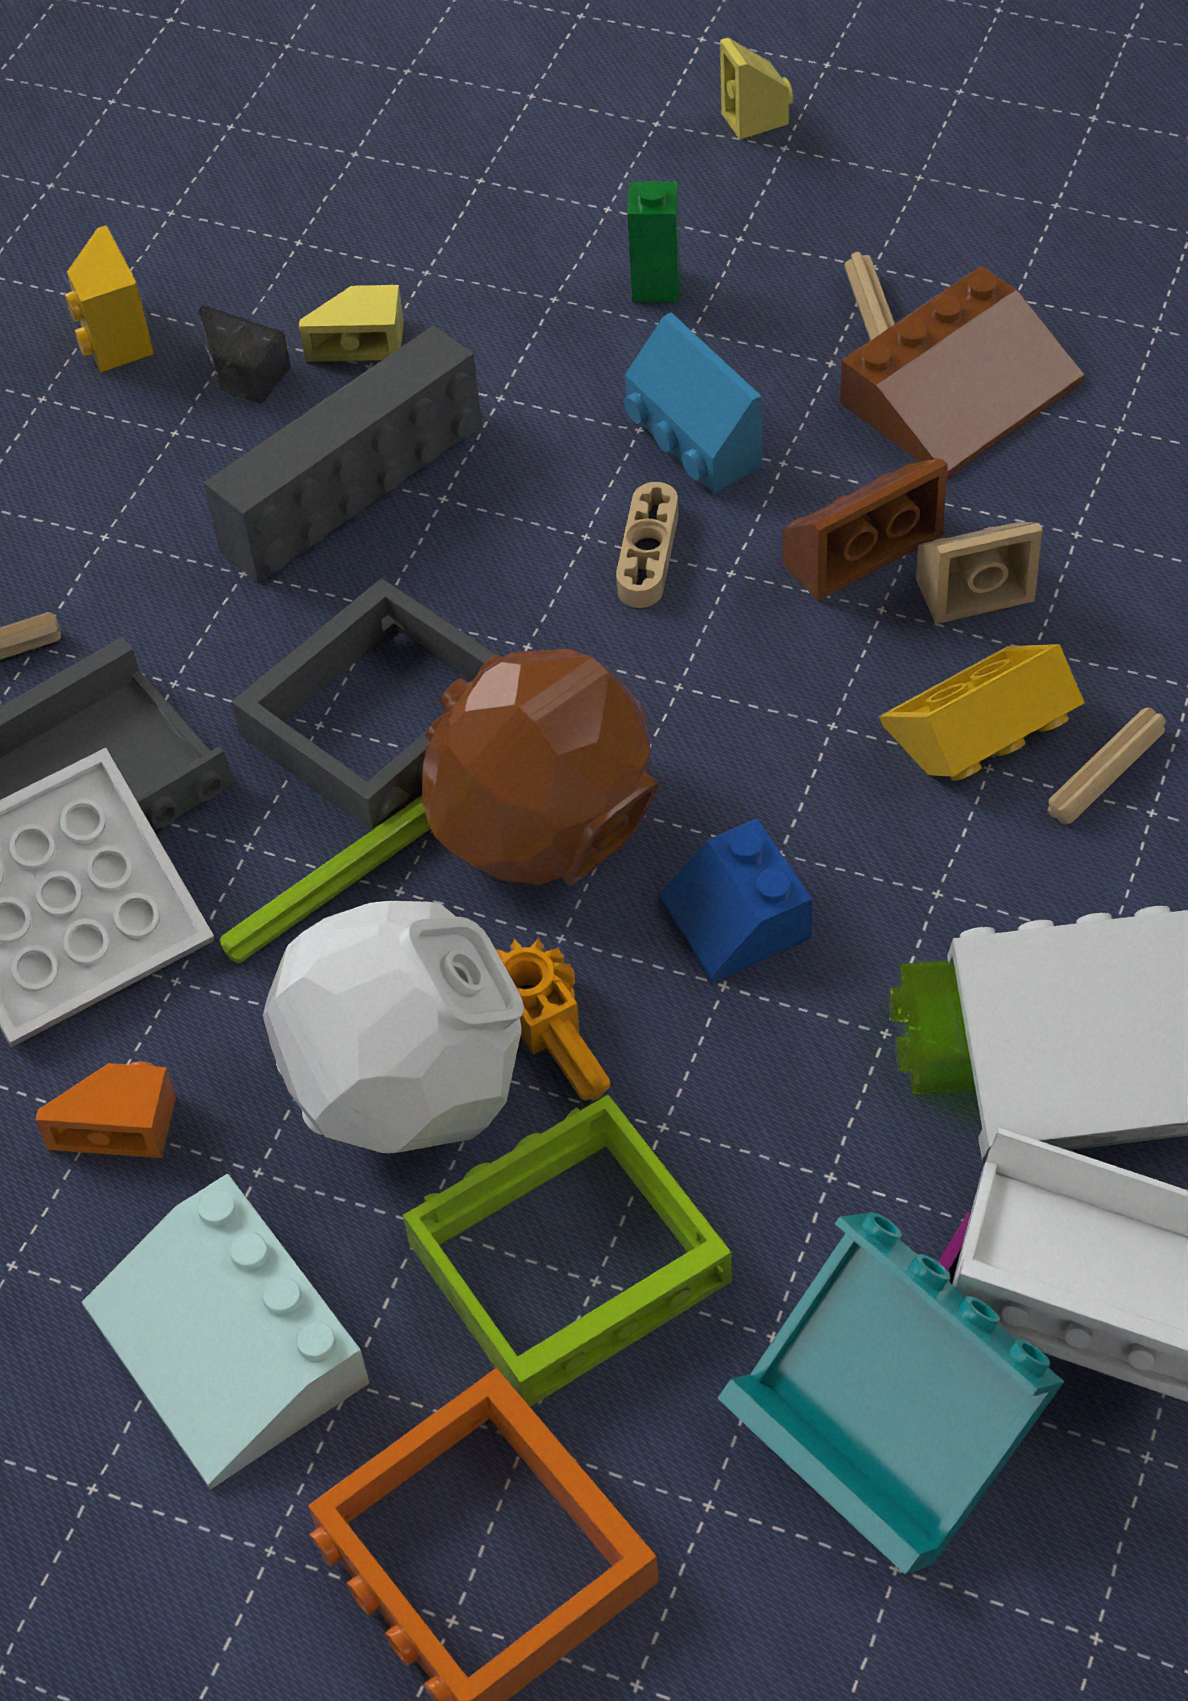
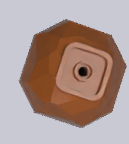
[422,648,660,886]

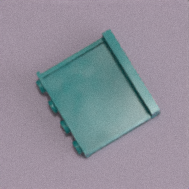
[717,1212,1064,1575]

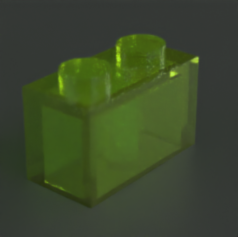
[888,960,975,1094]

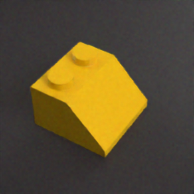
[65,225,154,373]

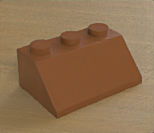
[782,458,948,601]

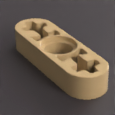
[616,482,678,608]

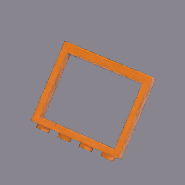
[308,1368,659,1701]

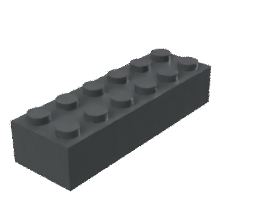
[204,325,482,584]

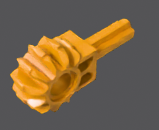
[495,938,610,1101]

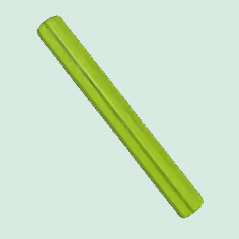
[219,796,431,963]

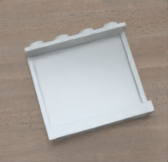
[947,906,1188,1161]
[952,1127,1188,1402]

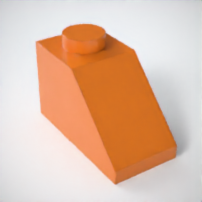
[35,1061,176,1158]

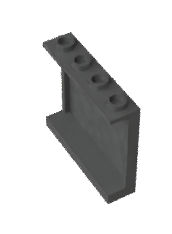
[0,637,232,831]

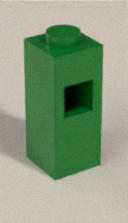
[627,181,681,302]

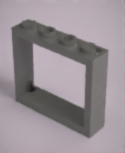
[231,578,496,831]

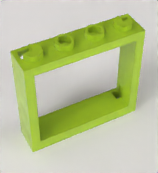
[403,1095,732,1407]

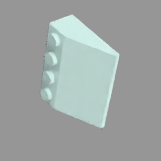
[82,1173,369,1490]

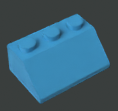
[624,312,762,494]

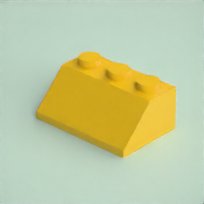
[879,644,1085,781]

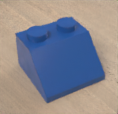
[659,818,812,983]

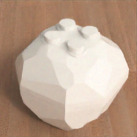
[263,901,524,1153]

